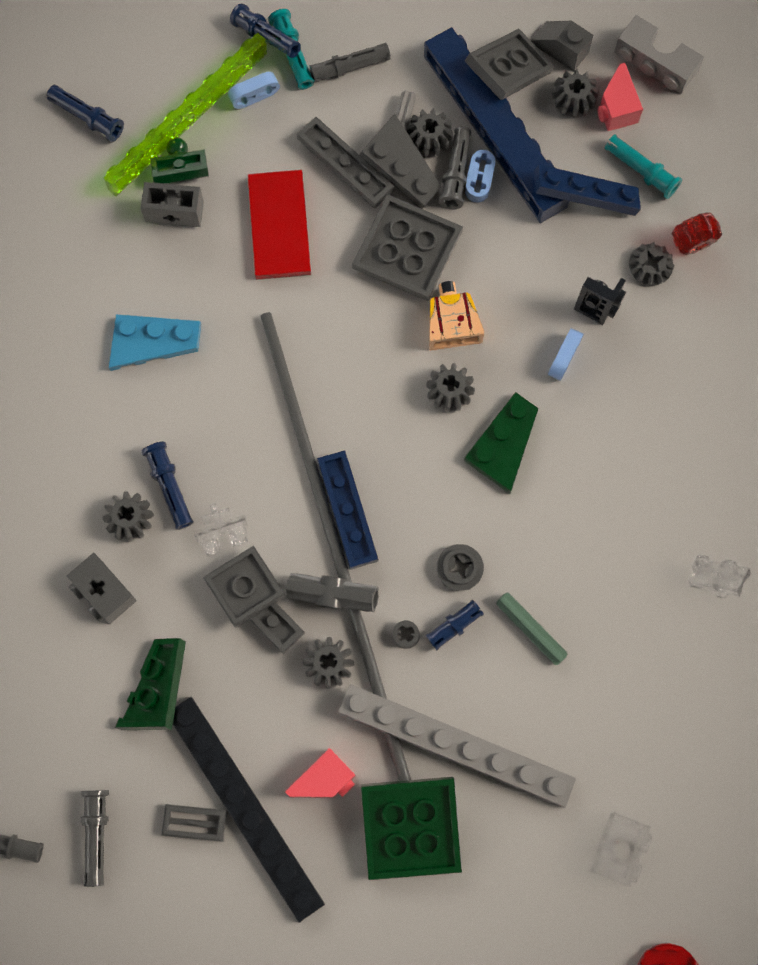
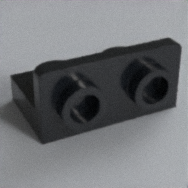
[574,277,626,325]

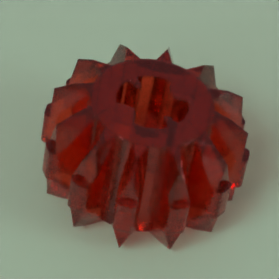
[671,212,722,255]

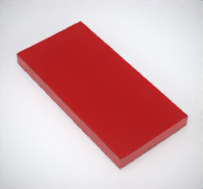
[248,170,311,280]

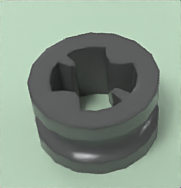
[393,620,420,649]

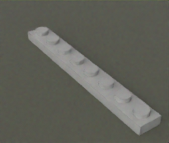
[338,684,576,808]

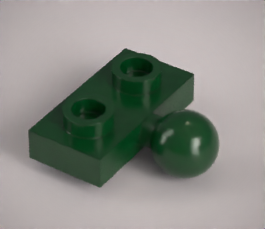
[150,137,209,184]

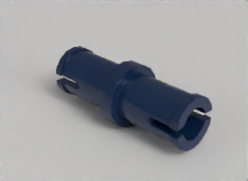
[425,599,484,651]

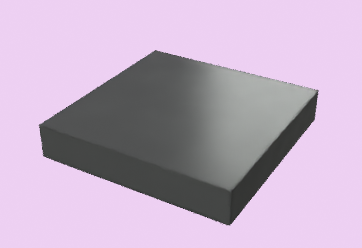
[203,545,286,629]

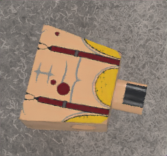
[429,281,484,351]

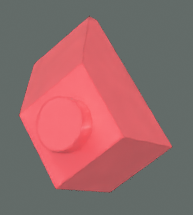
[597,63,643,131]
[285,748,356,798]

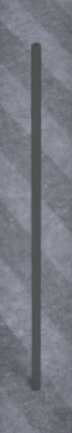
[260,312,411,781]

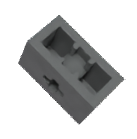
[140,182,204,227]
[67,553,137,624]

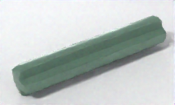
[496,592,568,665]

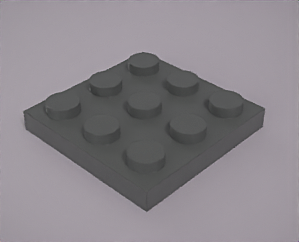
[352,194,463,301]

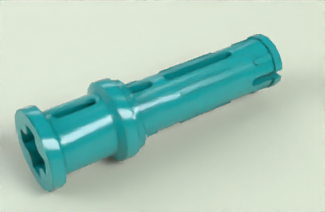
[268,9,314,90]
[604,134,683,199]

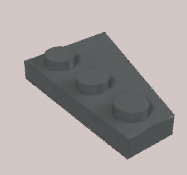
[359,113,441,209]

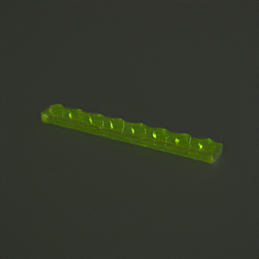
[103,33,268,197]

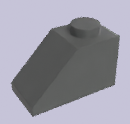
[531,20,594,71]

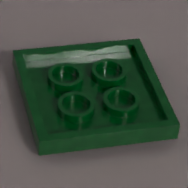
[361,777,462,880]

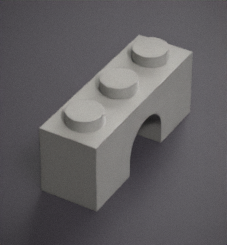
[614,15,704,94]

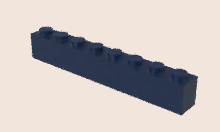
[424,27,570,224]

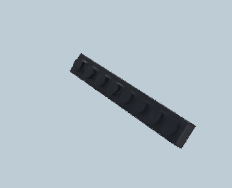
[173,696,325,923]

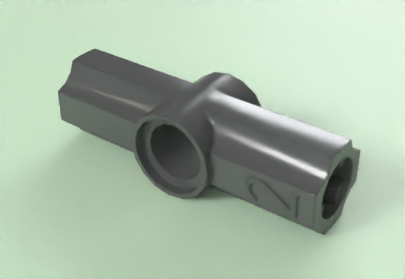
[286,573,379,612]

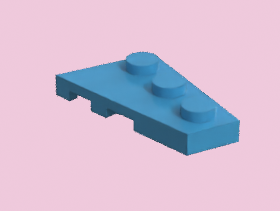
[109,314,201,371]

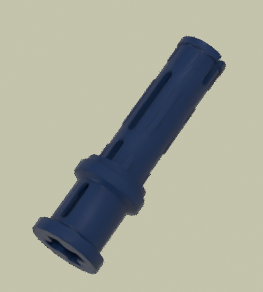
[230,3,301,58]
[46,84,124,142]
[141,441,194,530]

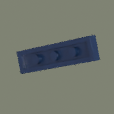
[534,164,641,216]
[317,450,379,570]

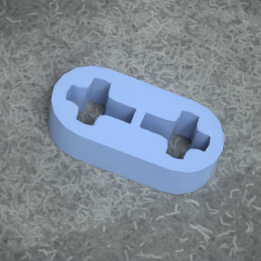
[228,72,280,109]
[465,150,495,203]
[548,328,584,381]

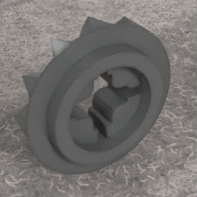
[629,242,674,286]
[437,544,484,591]

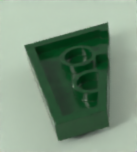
[464,392,539,494]
[115,638,186,730]

